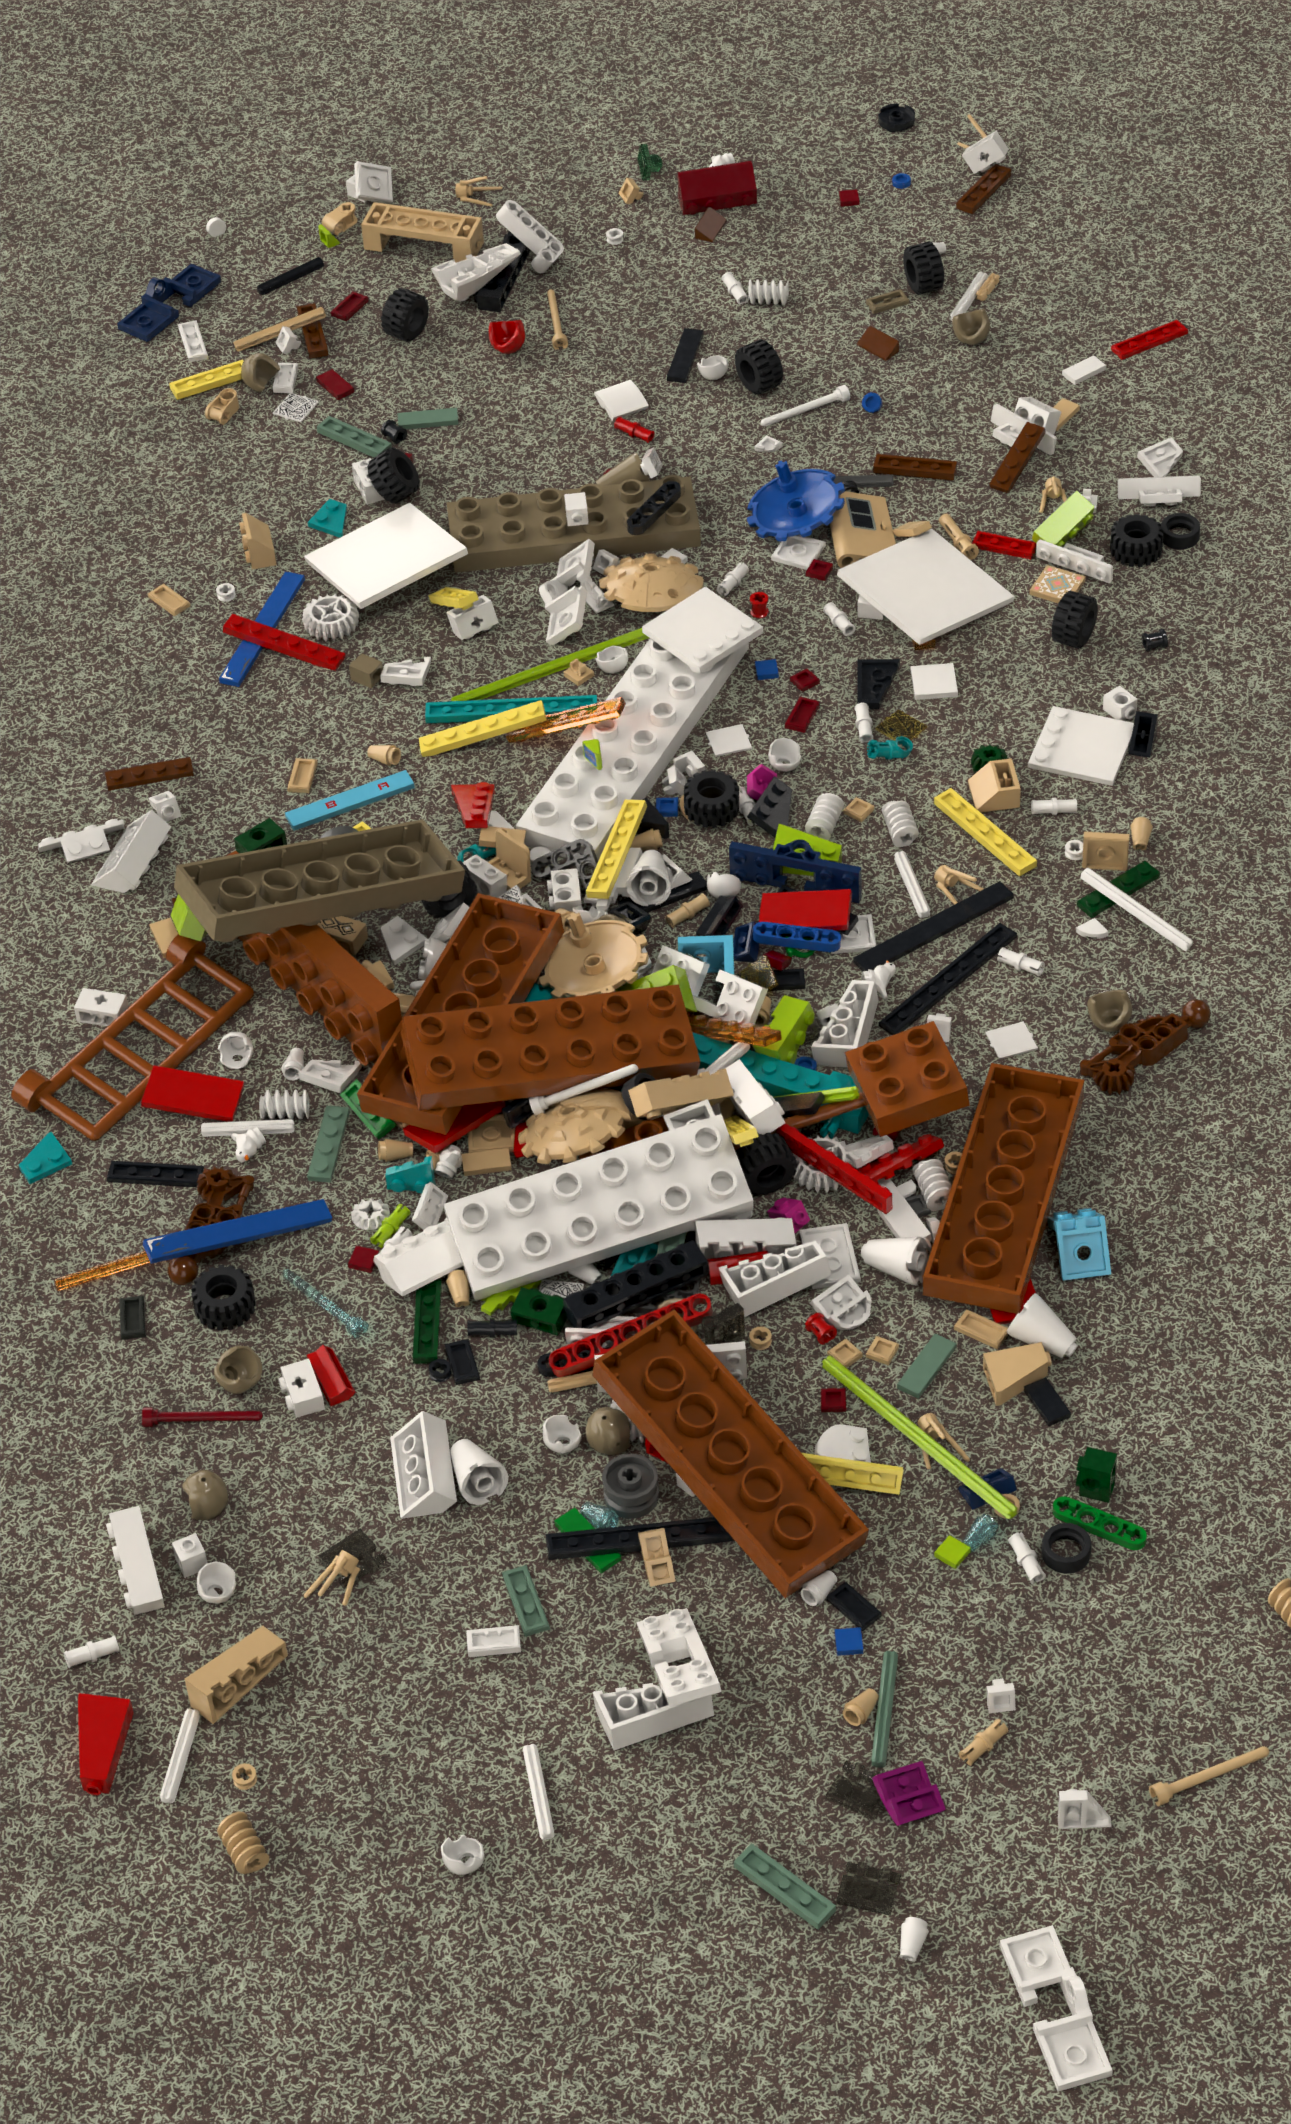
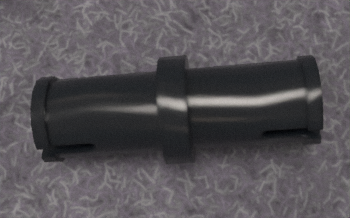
[467,1318,517,1338]

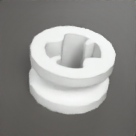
[606,228,623,245]
[216,583,236,602]
[1065,840,1083,860]

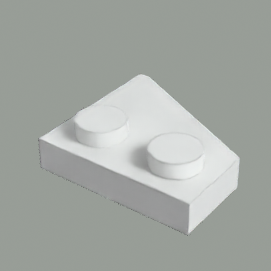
[1137,437,1183,477]
[380,657,431,686]
[381,916,427,965]
[299,1060,362,1094]
[846,1135,894,1168]
[1058,1789,1111,1829]

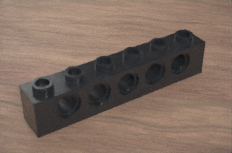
[475,231,531,312]
[563,1240,708,1329]

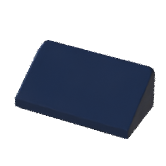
[733,921,760,963]
[957,1468,1017,1510]

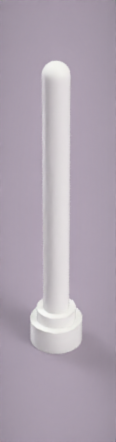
[761,385,850,426]
[529,1064,638,1116]

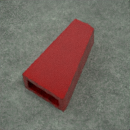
[78,1693,134,1795]

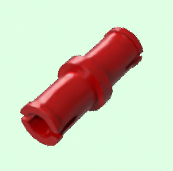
[614,417,655,443]

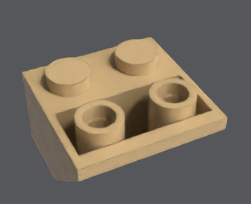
[239,513,277,569]
[968,758,1020,813]

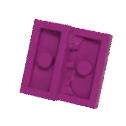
[872,1760,946,1826]

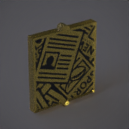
[875,709,927,740]
[736,955,779,992]

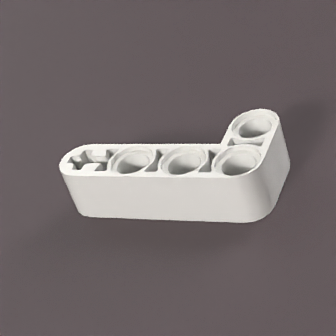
[496,200,564,273]

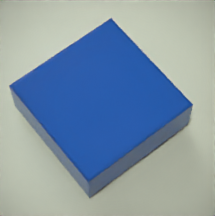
[755,659,779,680]
[656,797,678,817]
[834,1627,863,1656]

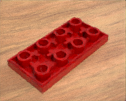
[759,889,852,933]
[141,1065,244,1122]
[403,1101,505,1154]

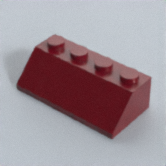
[677,161,757,215]

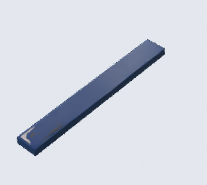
[219,571,305,687]
[143,1199,332,1264]

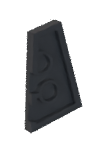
[857,659,900,709]
[747,776,792,838]

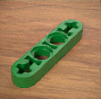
[1052,1496,1147,1550]

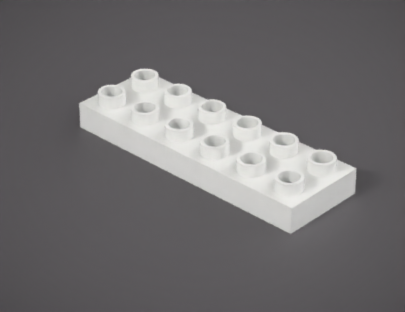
[444,1114,753,1301]

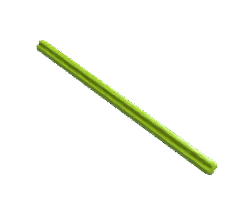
[451,628,649,701]
[822,1356,1017,1520]

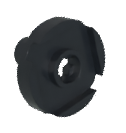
[878,103,915,132]

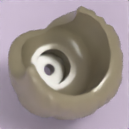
[952,309,990,345]
[241,353,280,393]
[1087,989,1132,1032]
[214,1345,263,1394]
[585,1407,631,1455]
[182,1470,228,1520]

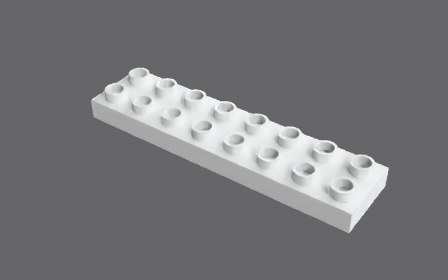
[516,638,749,867]

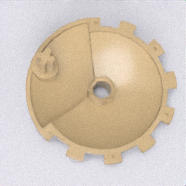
[599,554,704,612]
[538,912,649,999]
[518,1088,632,1164]

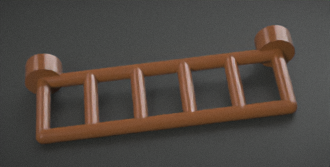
[11,934,254,1141]

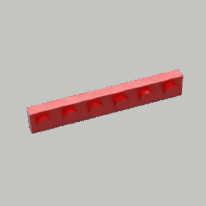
[223,614,345,671]
[777,1123,893,1214]

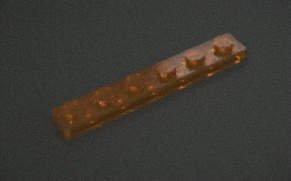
[506,697,626,743]
[687,1012,782,1047]

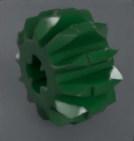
[971,744,1008,774]

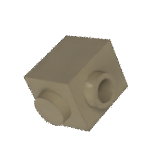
[349,653,383,689]

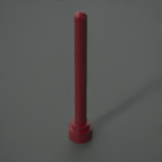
[142,1407,263,1427]

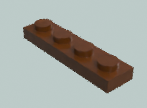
[956,164,1012,214]
[296,303,329,359]
[989,422,1046,493]
[873,454,957,481]
[105,757,194,791]

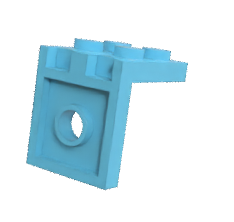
[678,935,734,974]
[1047,1208,1111,1280]

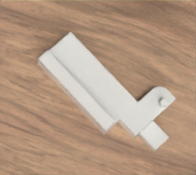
[583,848,643,910]
[877,1178,932,1241]

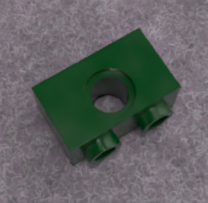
[234,818,287,853]
[510,1287,567,1336]
[1076,1447,1117,1503]

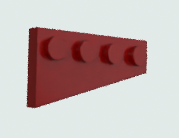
[451,782,495,828]
[857,1134,944,1184]

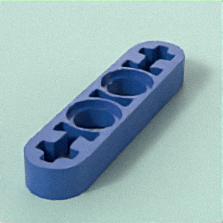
[753,922,841,952]

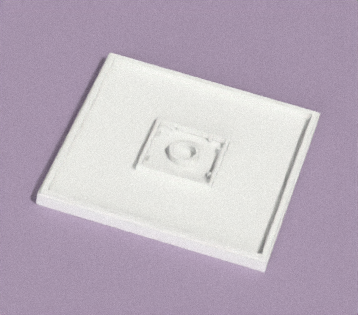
[304,503,468,609]
[837,528,1015,645]

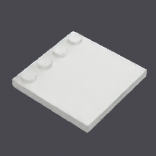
[642,587,763,673]
[1028,706,1134,786]

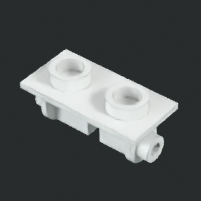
[578,577,614,614]

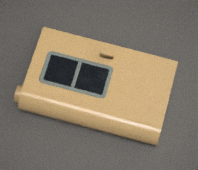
[829,491,896,568]

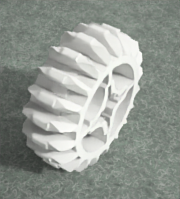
[302,594,359,642]
[793,1134,855,1193]

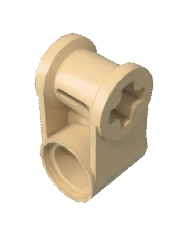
[322,202,358,236]
[205,388,239,425]

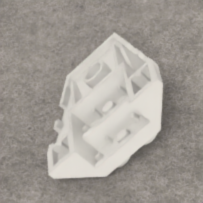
[431,243,520,302]

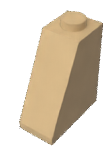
[983,1342,1052,1406]

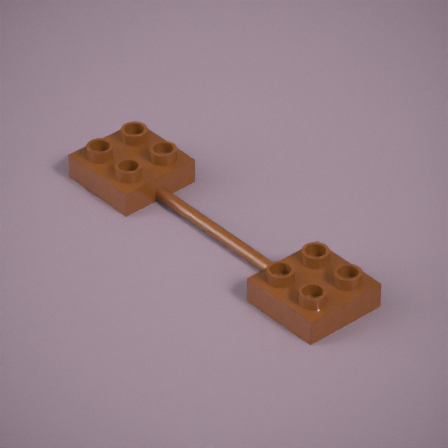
[579,1021,970,1160]

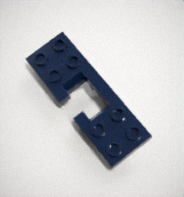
[117,264,221,342]
[729,839,862,904]

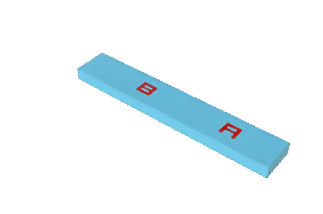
[285,770,415,831]

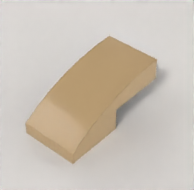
[638,1528,676,1587]

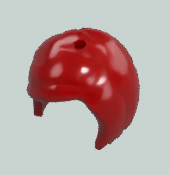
[489,320,526,354]

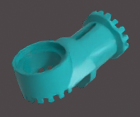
[867,736,913,760]
[457,844,496,862]

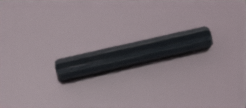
[257,257,324,295]

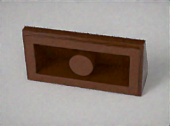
[695,207,727,242]
[857,326,899,361]

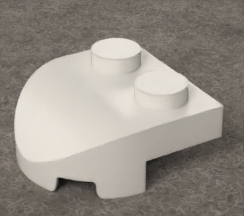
[810,1274,872,1330]
[814,1424,871,1463]

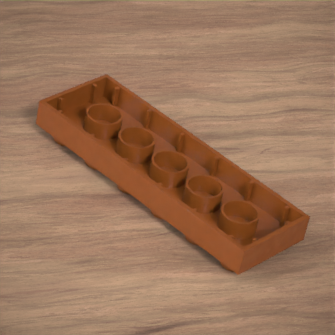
[227,850,402,1066]
[357,893,564,1135]
[401,984,700,1111]
[923,1063,1084,1314]
[592,1310,869,1599]

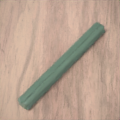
[871,1651,898,1768]

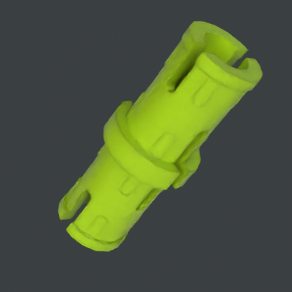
[370,1204,411,1248]

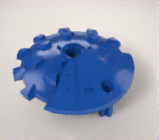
[747,460,845,541]

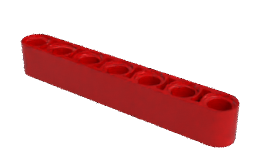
[549,1293,713,1377]

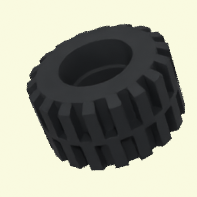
[903,241,944,295]
[381,288,429,342]
[735,339,783,395]
[367,447,420,504]
[1110,514,1163,567]
[1052,590,1098,649]
[684,770,739,828]
[421,860,478,919]
[735,1133,798,1196]
[191,1265,256,1331]

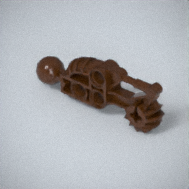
[1080,999,1211,1095]
[167,1166,254,1286]

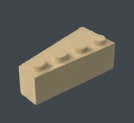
[628,1068,734,1120]
[185,1626,288,1724]

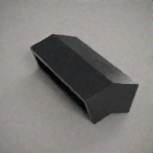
[696,896,743,936]

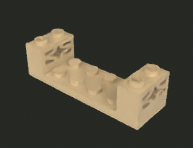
[361,202,484,263]

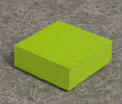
[934,1535,971,1569]

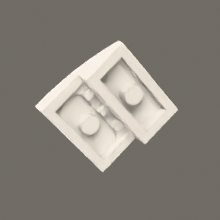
[594,380,649,421]

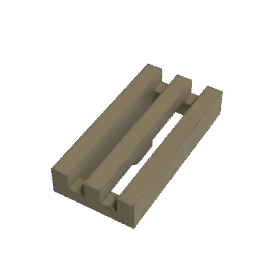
[866,289,909,314]

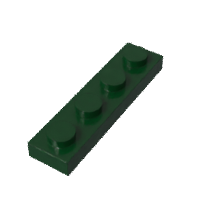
[1077,860,1160,918]
[412,1280,442,1364]

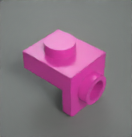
[747,764,777,800]
[767,1198,810,1233]

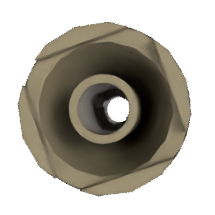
[595,453,649,486]

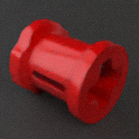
[750,592,769,619]
[805,1312,837,1345]

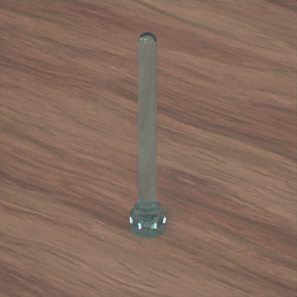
[282,1269,369,1339]

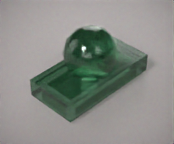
[637,144,663,181]

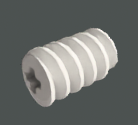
[748,279,789,305]
[805,793,844,840]
[882,801,919,847]
[259,1090,310,1119]
[912,1159,951,1211]

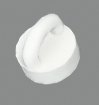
[816,1003,838,1026]

